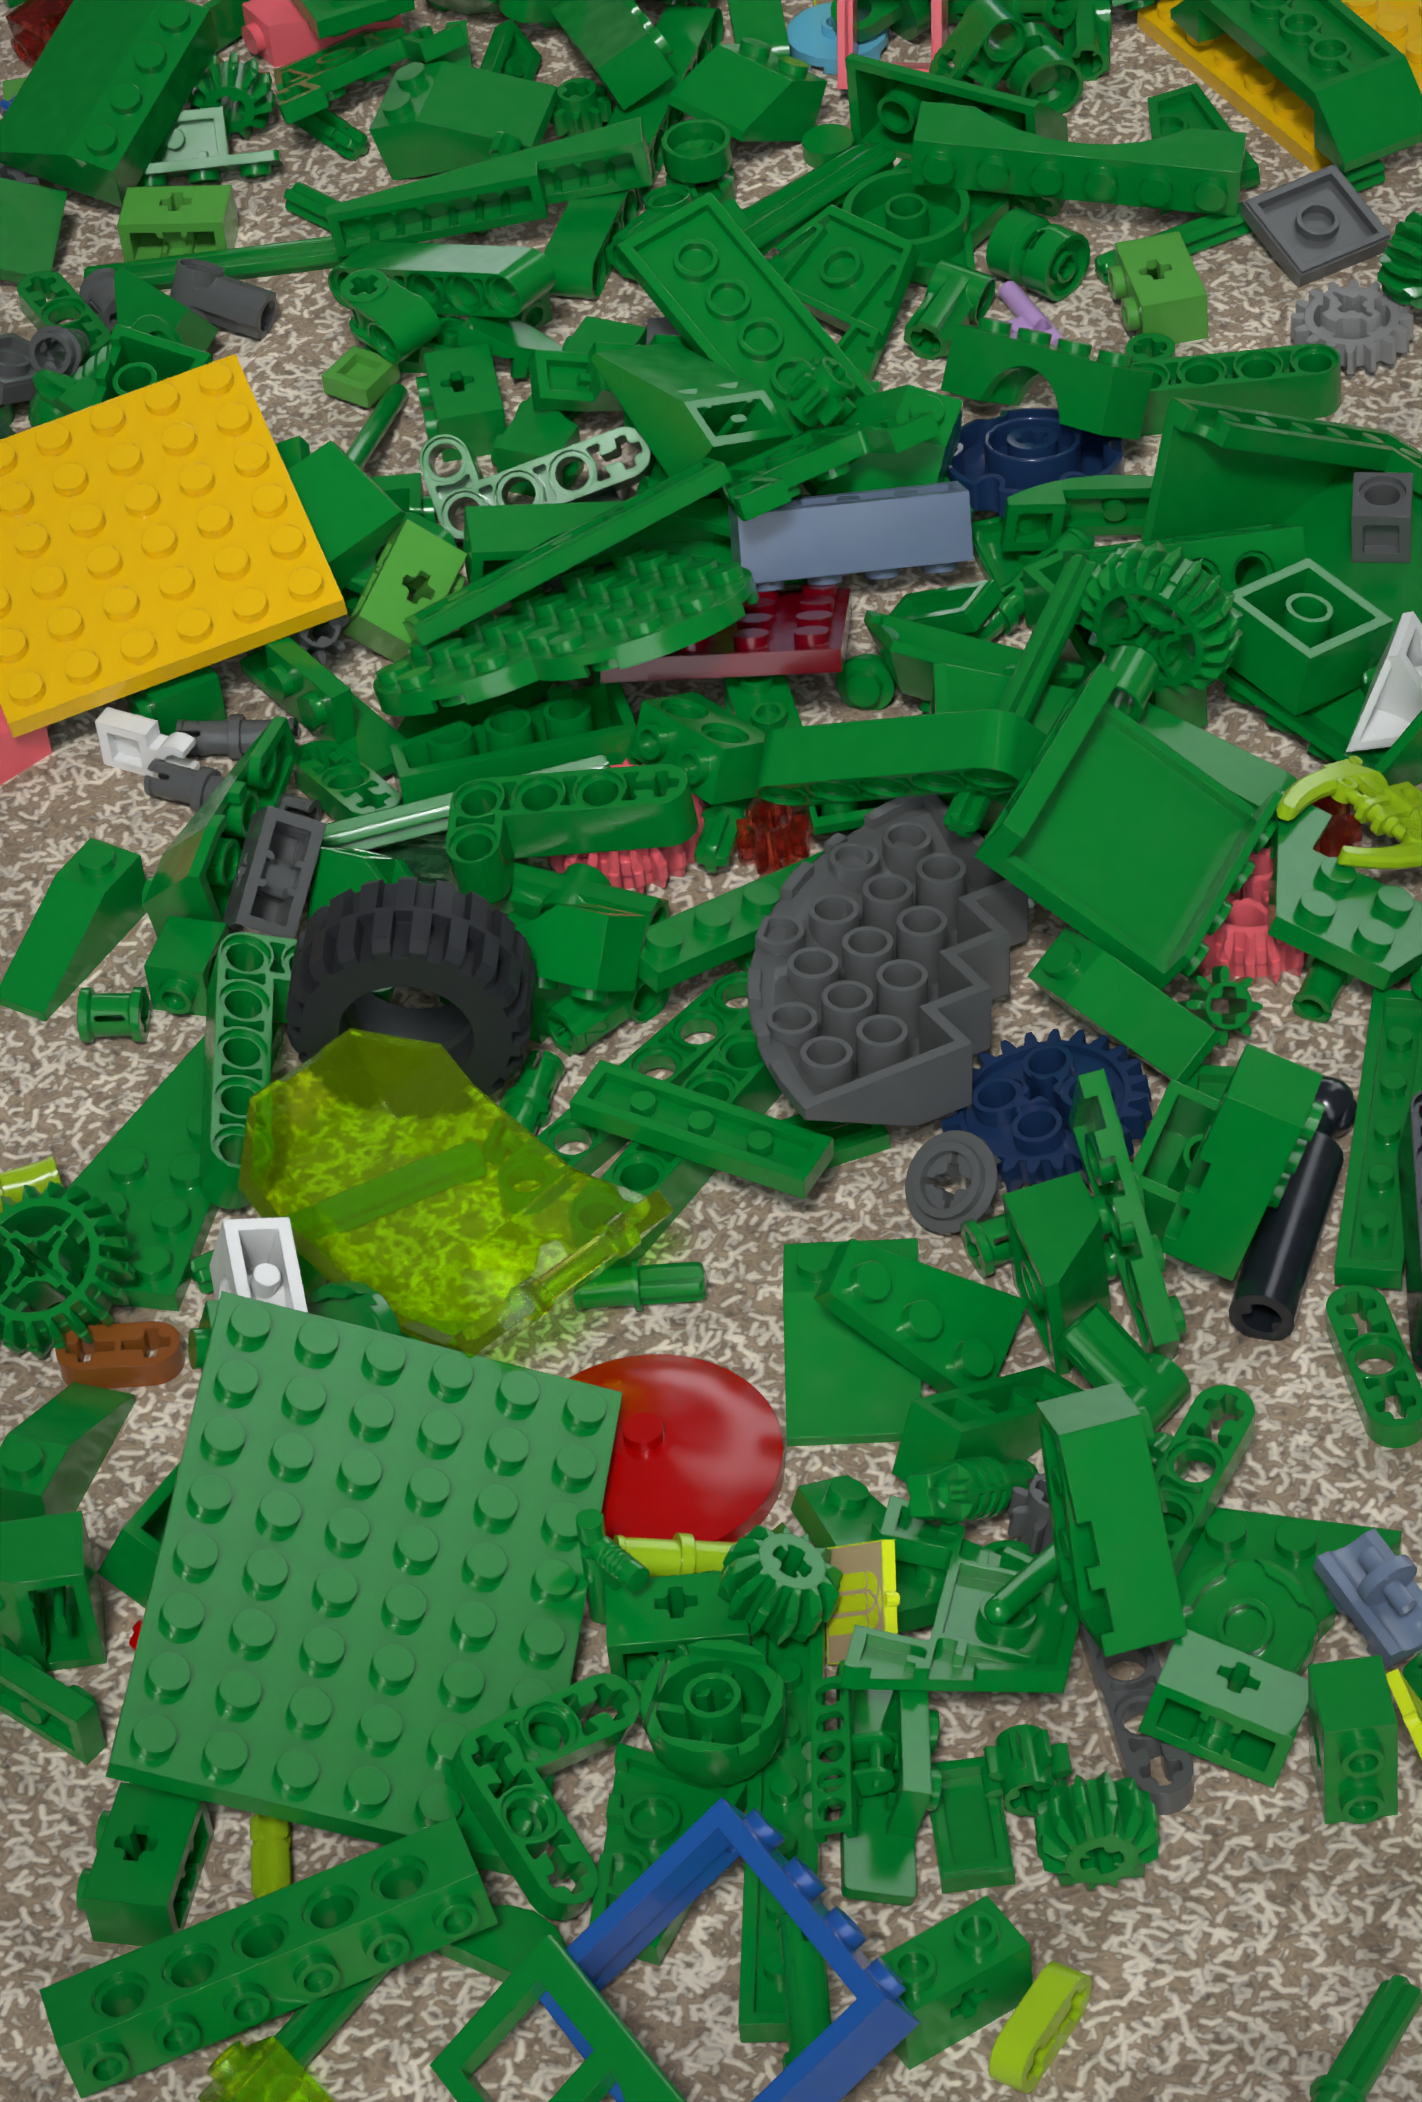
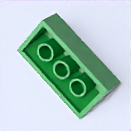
[845,53,1068,161]

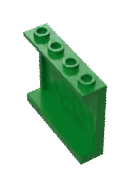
[974,662,1283,990]

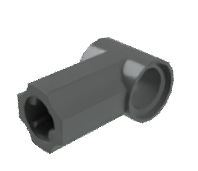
[170,258,279,339]

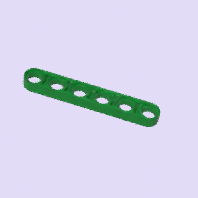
[500,972,749,1216]

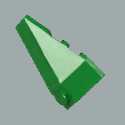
[142,716,299,938]

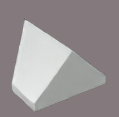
[1346,611,1422,752]

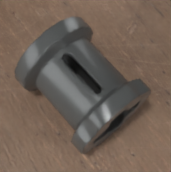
[79,268,117,333]

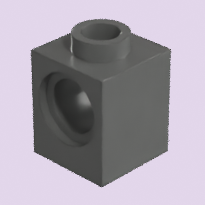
[1352,472,1413,563]

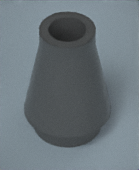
[28,325,90,376]

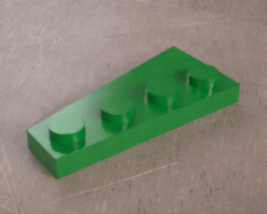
[1068,1069,1186,1360]

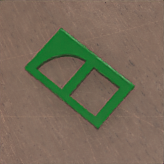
[430,1935,687,2102]

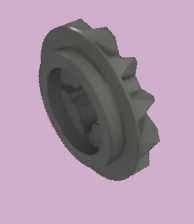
[905,1130,1004,1237]

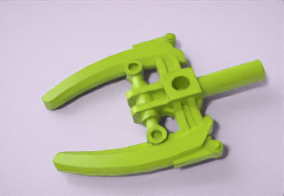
[1276,755,1422,870]

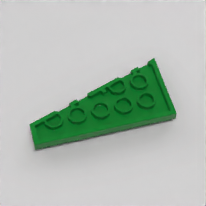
[6,1022,284,1311]

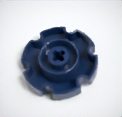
[946,408,1124,518]

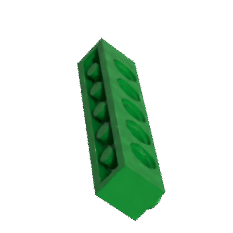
[39,1816,498,2099]

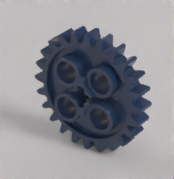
[940,1029,1153,1193]

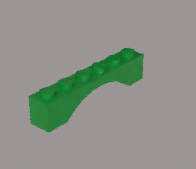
[911,101,1246,217]
[463,494,811,591]
[306,847,647,1001]

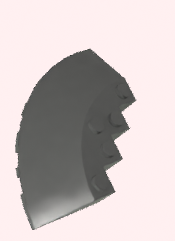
[747,795,1028,1126]

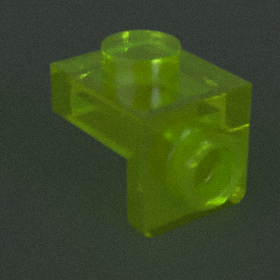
[197,2035,333,2102]

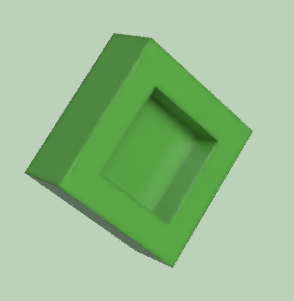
[321,345,401,408]

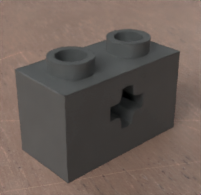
[222,805,327,939]

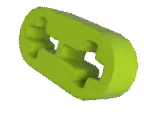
[988,1960,1092,2094]

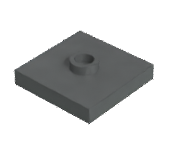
[1240,164,1392,288]

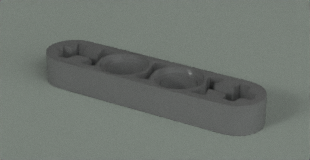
[1078,1620,1194,1816]

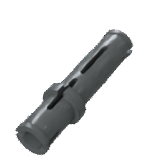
[144,758,322,821]

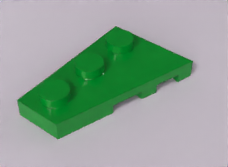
[790,1475,947,1634]
[589,1742,747,1966]

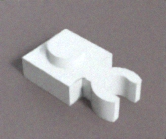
[95,707,201,777]

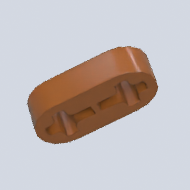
[55,1321,185,1389]

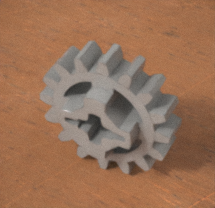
[1291,279,1413,374]

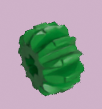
[188,50,276,141]
[1377,211,1422,309]
[717,1522,843,1646]
[1034,1771,1160,1892]

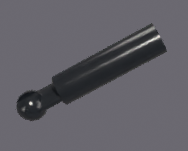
[1229,1075,1357,1341]

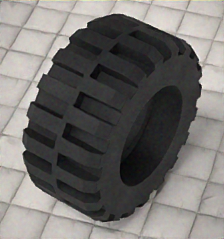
[285,877,536,1117]

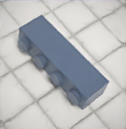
[728,481,973,592]

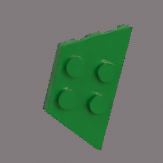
[1162,1507,1402,1643]

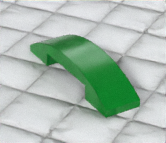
[1000,475,1154,552]

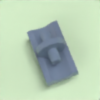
[1313,1528,1422,1669]

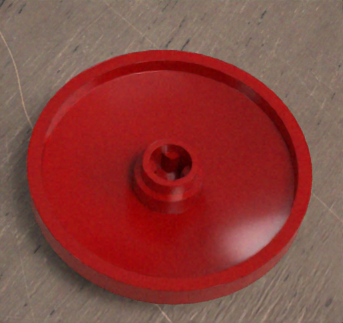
[568,1354,785,1542]

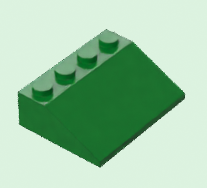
[0,0,219,208]

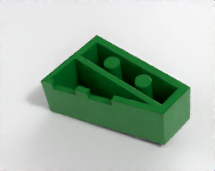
[1160,1043,1326,1281]
[1036,1382,1188,1657]

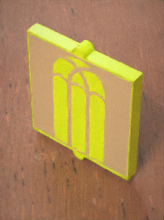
[826,1540,900,1665]

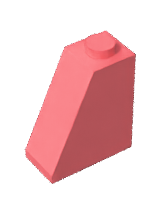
[241,0,402,68]

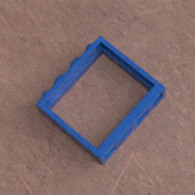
[539,1797,920,2102]

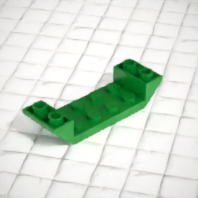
[1170,0,1422,173]

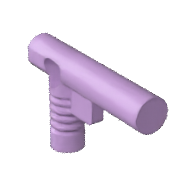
[998,281,1064,346]

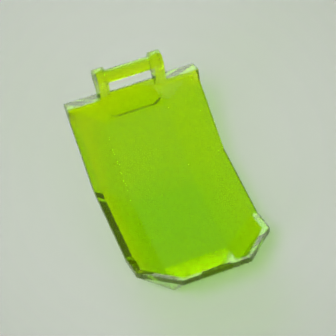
[238,1028,674,1359]

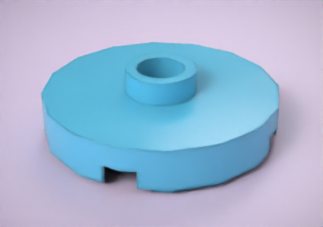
[786,2,890,75]

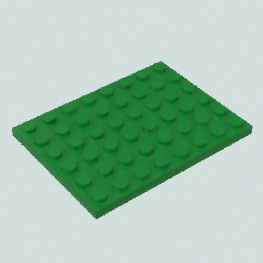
[105,1291,623,1876]

